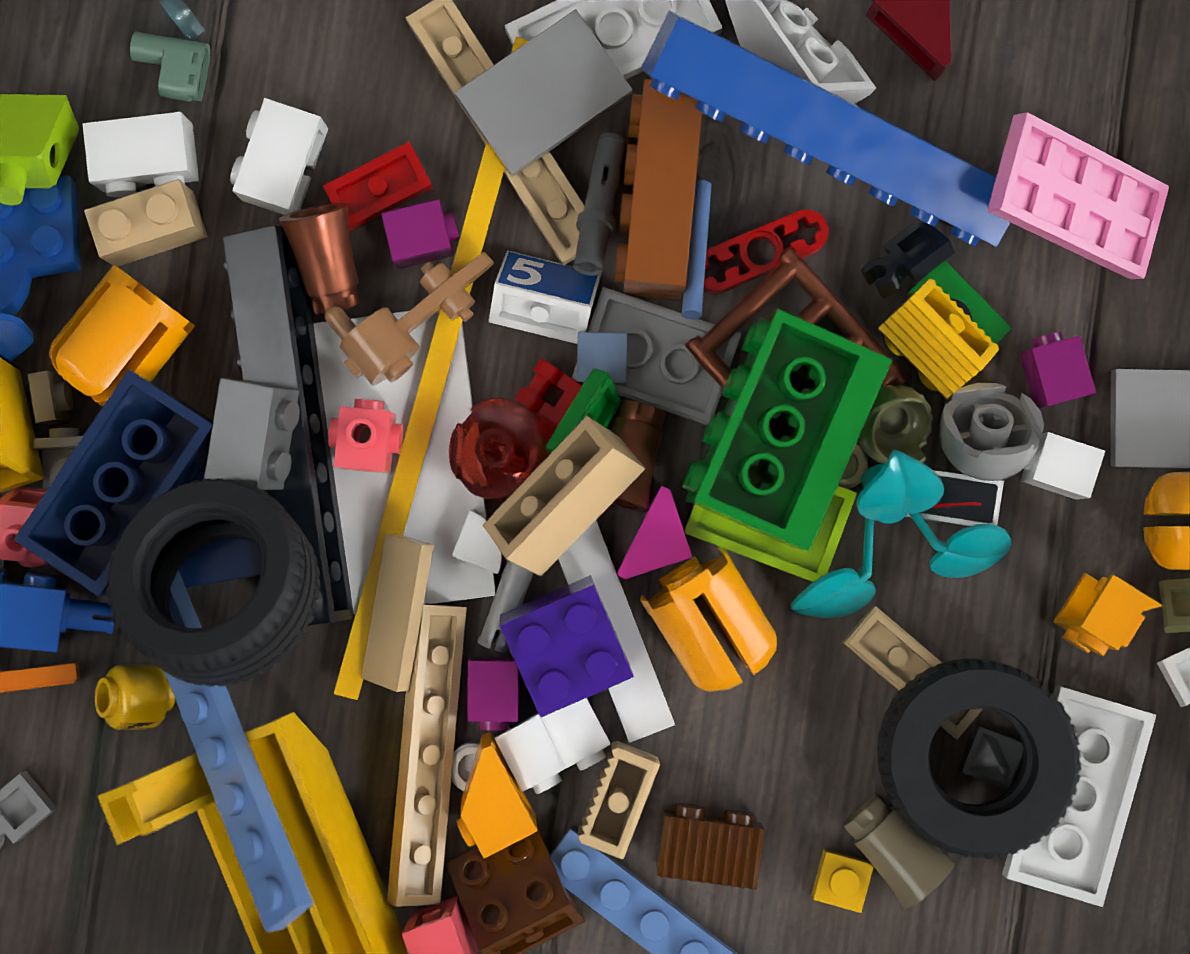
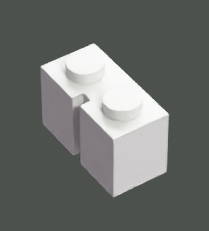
[230,98,328,215]
[82,112,199,197]

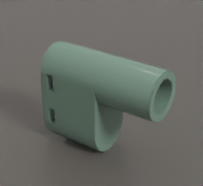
[130,31,210,102]

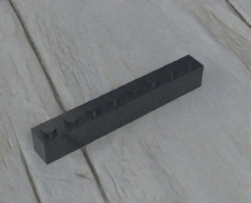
[223,225,354,626]

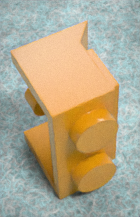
[1053,573,1162,656]

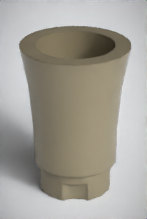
[844,794,955,910]

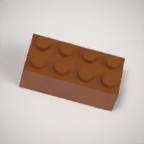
[615,79,702,301]

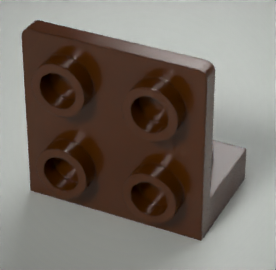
[447,826,585,954]

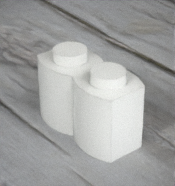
[494,698,611,794]

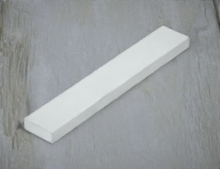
[523,458,675,743]

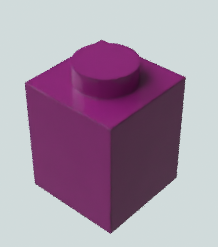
[381,199,460,269]
[1020,331,1096,409]
[467,658,520,731]

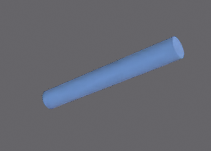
[682,180,712,319]

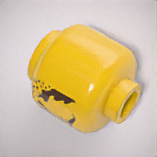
[95,665,175,730]

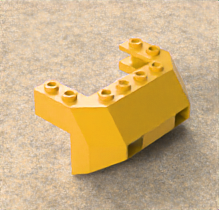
[97,712,406,954]

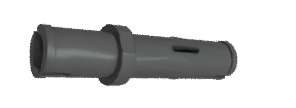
[574,133,626,276]

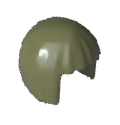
[857,385,933,464]

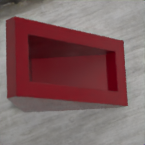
[866,0,952,81]

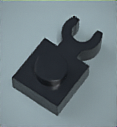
[861,219,955,299]

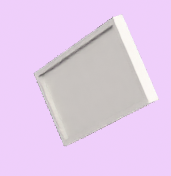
[313,310,496,614]

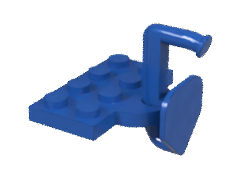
[0,176,81,364]

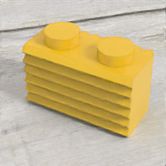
[877,279,999,399]

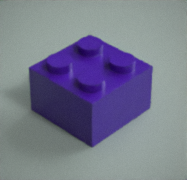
[499,575,634,718]

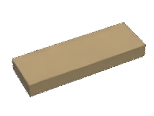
[361,534,434,692]
[842,606,983,740]

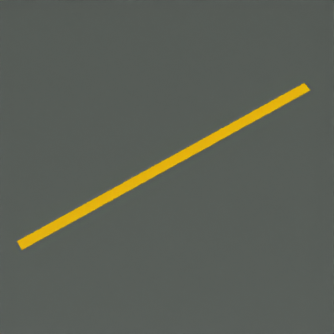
[334,37,530,700]

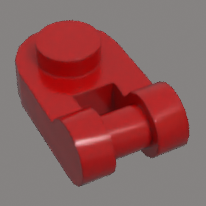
[514,358,583,428]

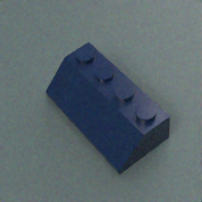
[14,369,213,596]

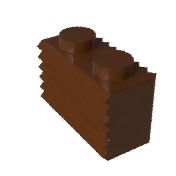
[656,803,765,890]

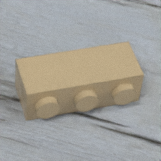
[482,416,646,576]

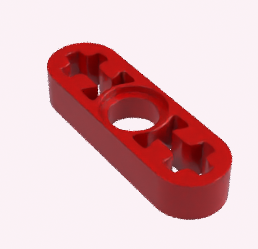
[703,209,829,295]

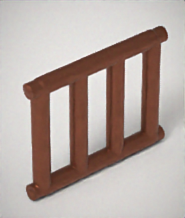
[685,247,908,439]

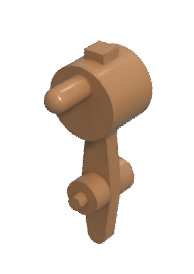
[325,252,494,386]

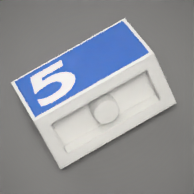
[488,250,601,344]

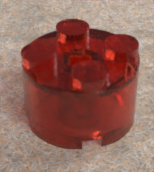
[449,398,558,504]

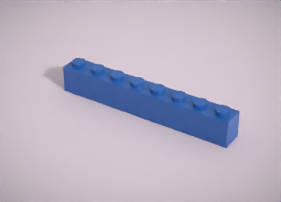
[641,10,1011,247]

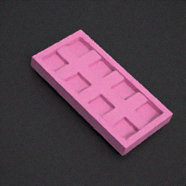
[987,112,1169,279]

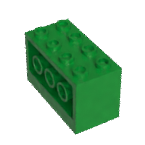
[682,309,892,551]

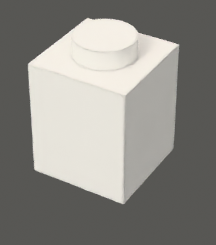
[1021,432,1105,500]

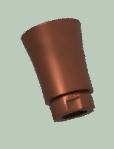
[279,203,360,314]
[608,400,666,512]

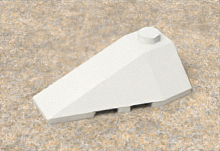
[725,0,876,104]

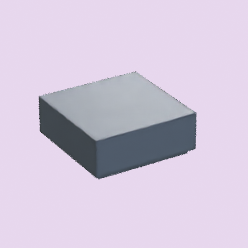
[577,332,627,383]

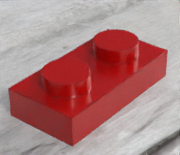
[323,141,433,232]

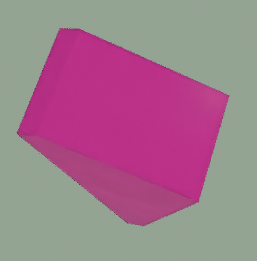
[616,486,692,579]

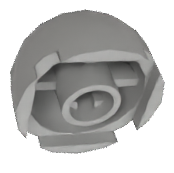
[940,383,1044,481]

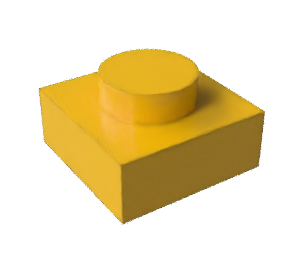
[811,848,874,913]

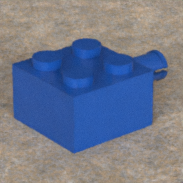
[0,568,114,652]

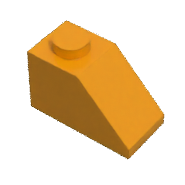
[457,731,538,859]

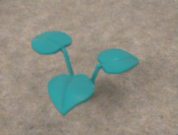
[789,450,1013,618]

